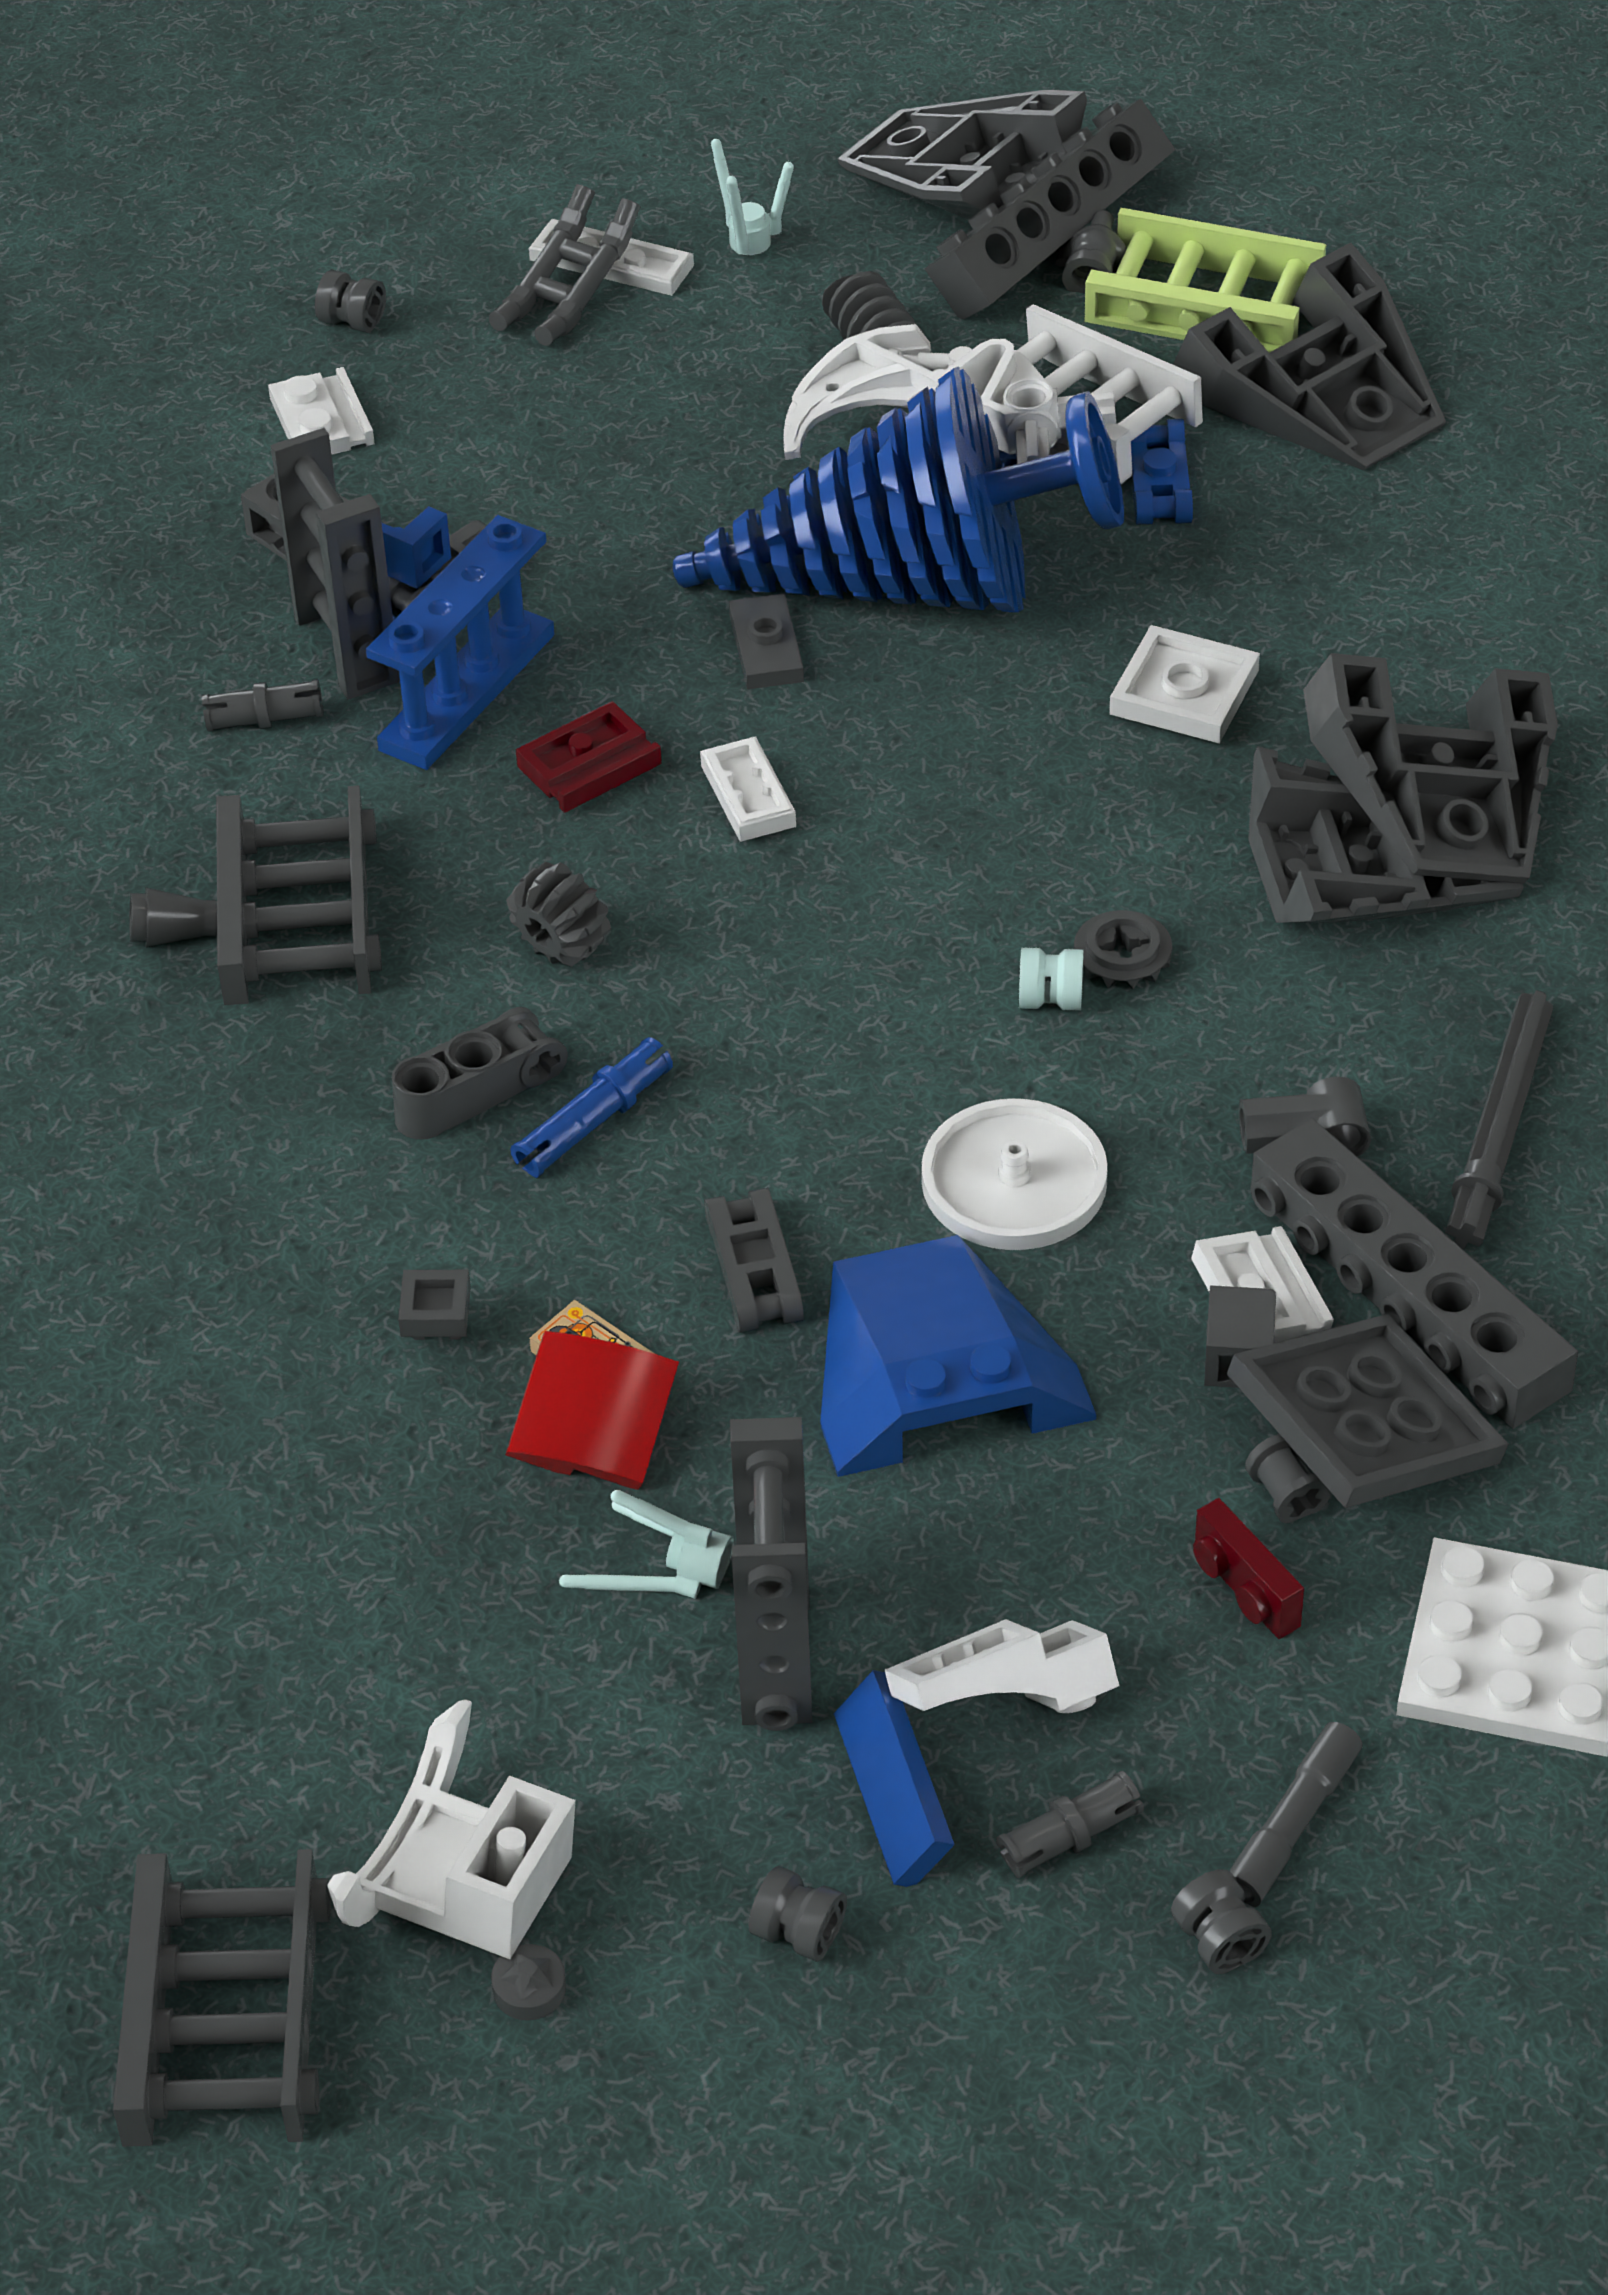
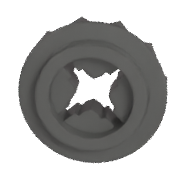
[1074,910,1172,990]

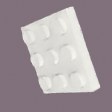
[1396,1537,1608,1757]

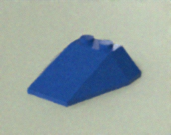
[820,1235,1096,1477]

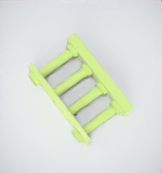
[1085,208,1326,353]

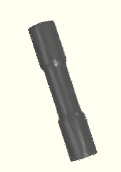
[1229,1722,1363,1907]

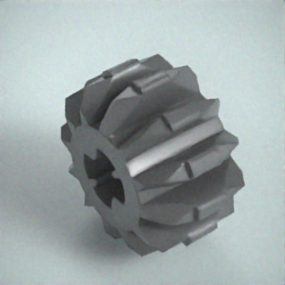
[506,861,611,967]

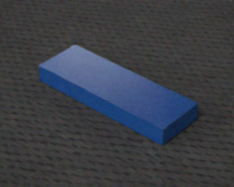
[834,1670,955,1887]

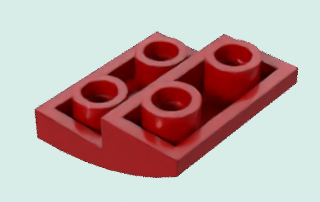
[505,1331,679,1490]

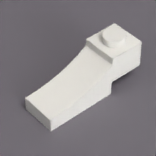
[885,1619,1119,1713]

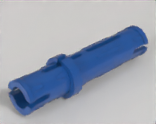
[510,1037,673,1178]

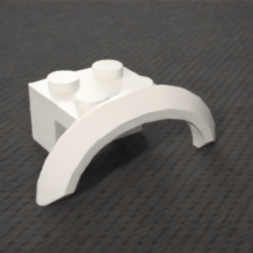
[327,1700,576,1959]

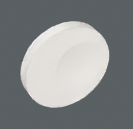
[922,1099,1107,1250]

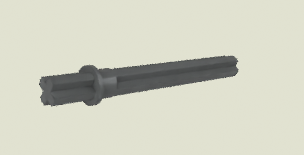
[1445,990,1553,1249]

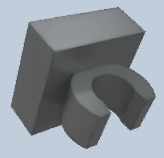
[398,1269,471,1340]

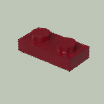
[1193,1498,1304,1639]

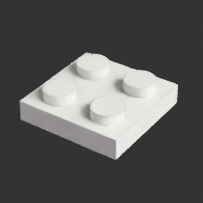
[1110,625,1260,744]

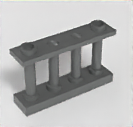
[270,428,400,700]
[216,785,382,1005]
[731,1417,813,1731]
[113,1849,331,2147]

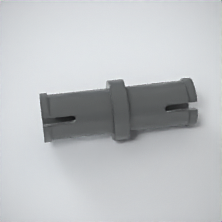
[202,679,324,732]
[996,1770,1144,1879]

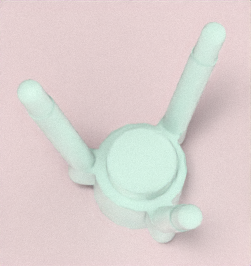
[711,139,794,255]
[559,1490,734,1599]

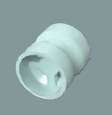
[1019,948,1083,1011]

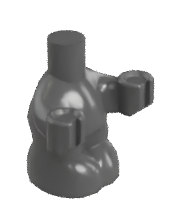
[1055,210,1127,293]

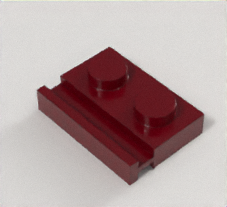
[515,701,662,813]

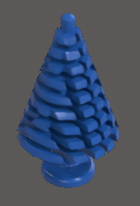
[673,366,1124,613]

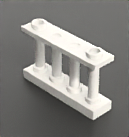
[980,304,1203,484]

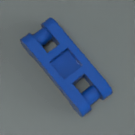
[1131,419,1193,525]

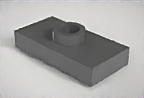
[729,593,804,689]

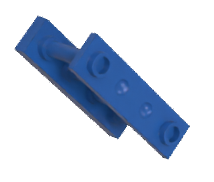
[366,515,555,770]

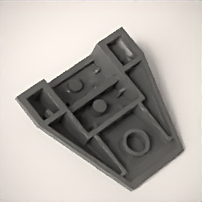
[837,90,1087,220]

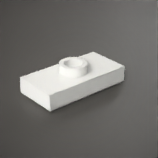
[700,736,796,842]

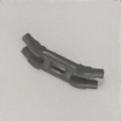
[489,184,641,346]

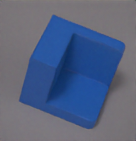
[381,506,451,589]

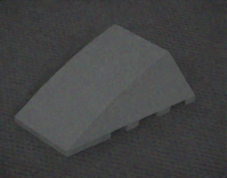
[1248,746,1524,923]

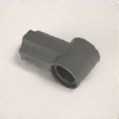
[1239,1076,1371,1157]

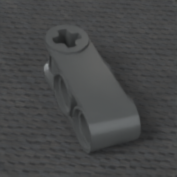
[392,1007,568,1139]

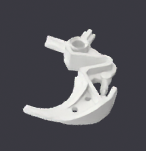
[783,324,1116,464]

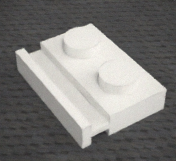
[268,367,375,454]
[1191,1226,1334,1343]

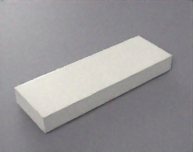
[529,219,694,296]

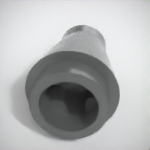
[129,887,217,948]

